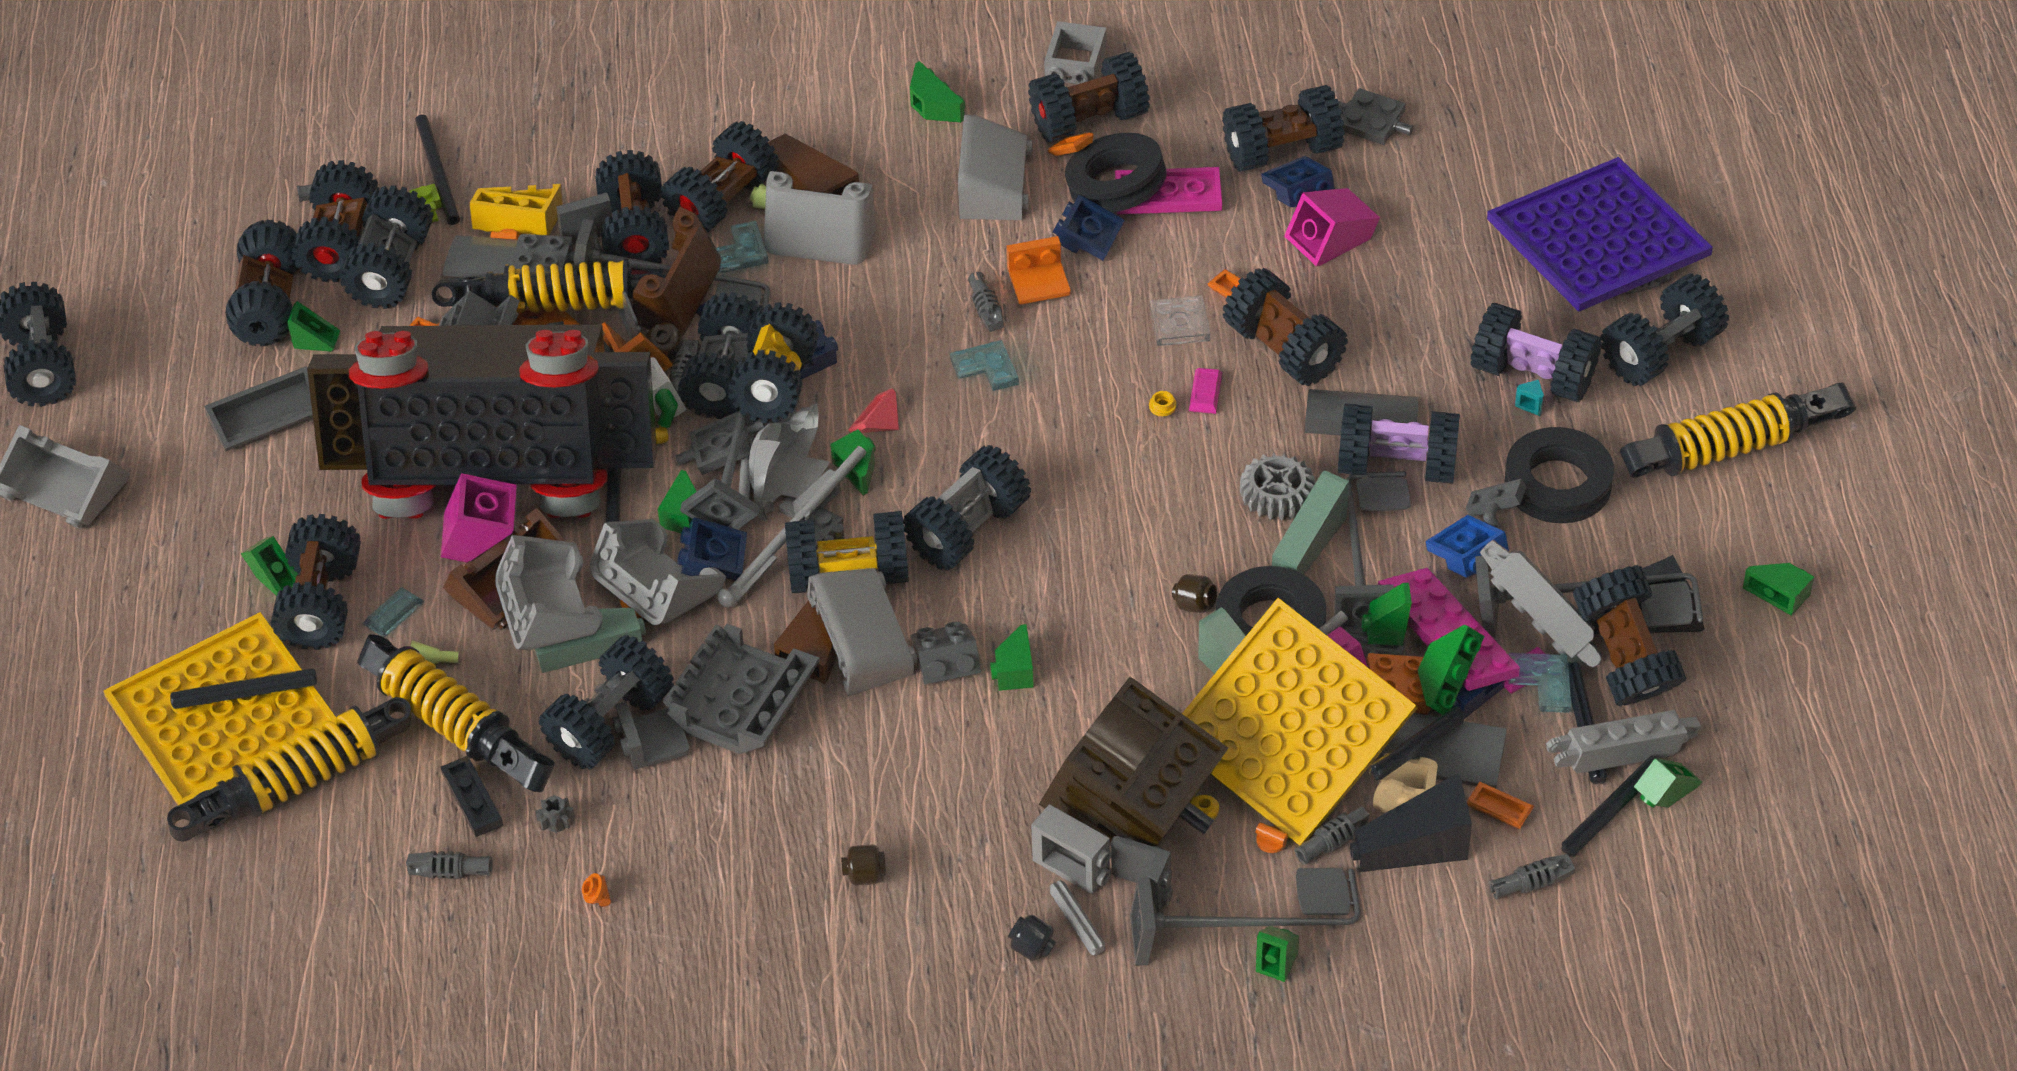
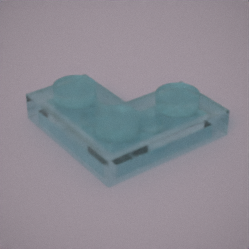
[717,221,768,274]
[950,340,1019,391]
[1508,653,1571,713]

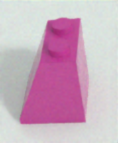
[1284,188,1380,266]
[441,473,517,563]

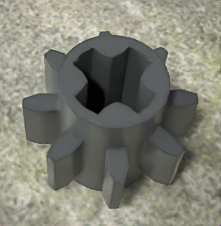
[536,795,575,833]

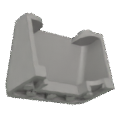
[958,115,1033,220]
[764,171,876,265]
[0,425,130,529]
[590,519,726,625]
[496,535,603,650]
[807,568,917,696]

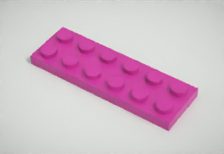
[1378,568,1520,691]

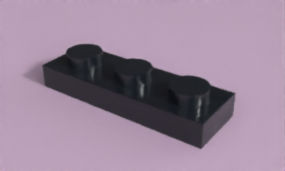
[440,756,503,837]

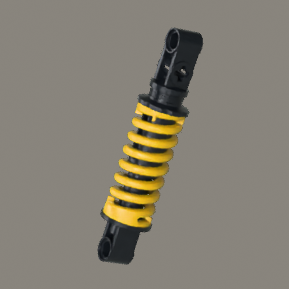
[431,259,669,313]
[1619,382,1856,478]
[357,634,555,792]
[167,697,411,842]

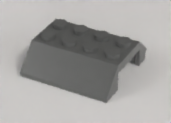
[663,623,820,754]

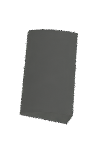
[443,235,518,277]
[204,366,313,451]
[1305,389,1419,436]
[1379,713,1507,788]

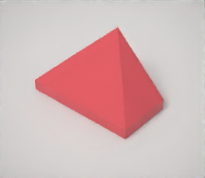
[848,388,899,433]

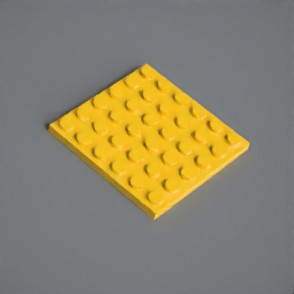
[1182,598,1417,846]
[103,612,336,805]

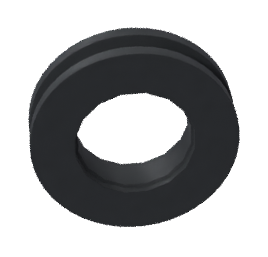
[1065,133,1167,212]
[1504,427,1614,523]
[1216,566,1327,636]

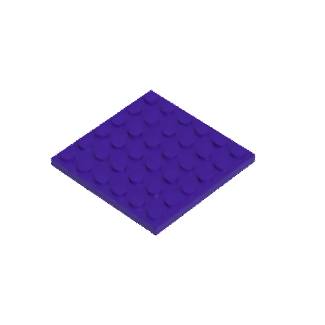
[1487,157,1713,312]

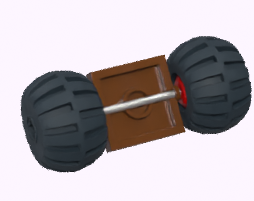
[225,219,299,347]

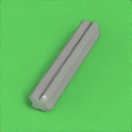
[1050,880,1105,956]

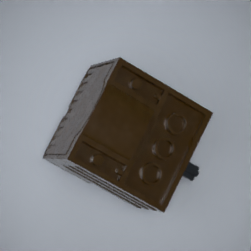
[1039,676,1228,846]

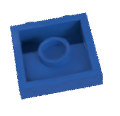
[1425,515,1509,578]

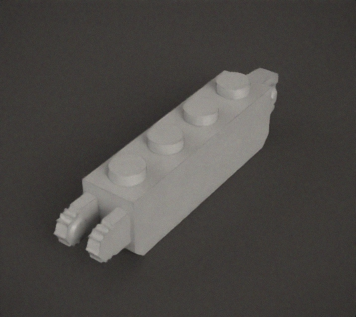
[1480,540,1603,668]
[1546,710,1701,774]

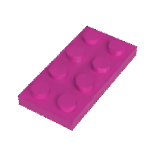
[1115,167,1222,214]

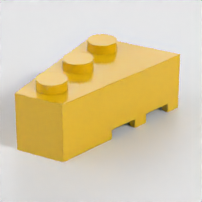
[470,184,563,235]

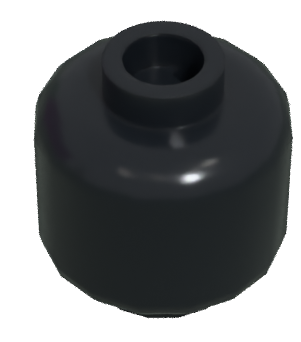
[1008,915,1056,961]

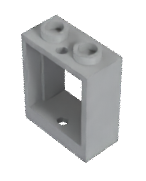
[1044,21,1107,84]
[1031,804,1111,895]

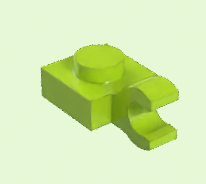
[409,184,442,222]

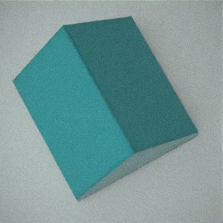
[1515,379,1544,416]

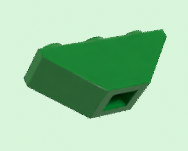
[910,61,966,123]
[1417,625,1485,715]

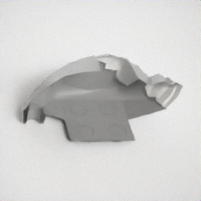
[748,403,830,521]

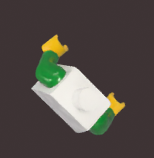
[651,357,686,444]

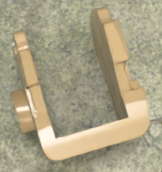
[1373,753,1438,813]

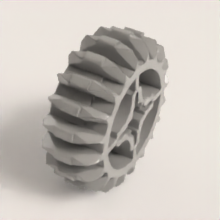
[1240,452,1316,521]

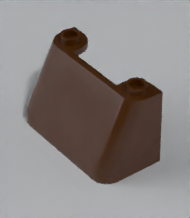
[632,207,721,336]
[443,508,566,630]

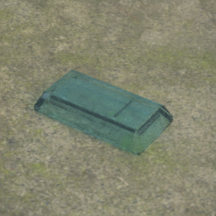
[363,587,424,638]

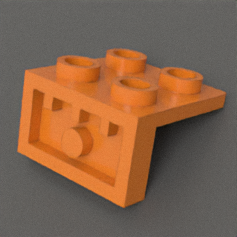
[1006,236,1071,304]
[602,322,673,372]
[1366,653,1431,715]

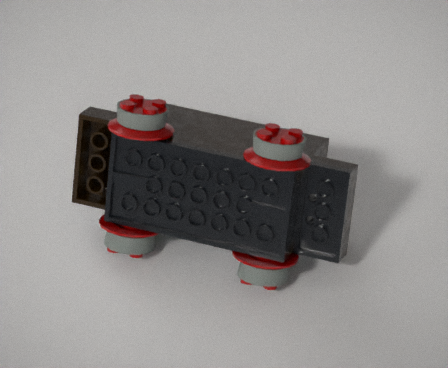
[307,324,657,519]

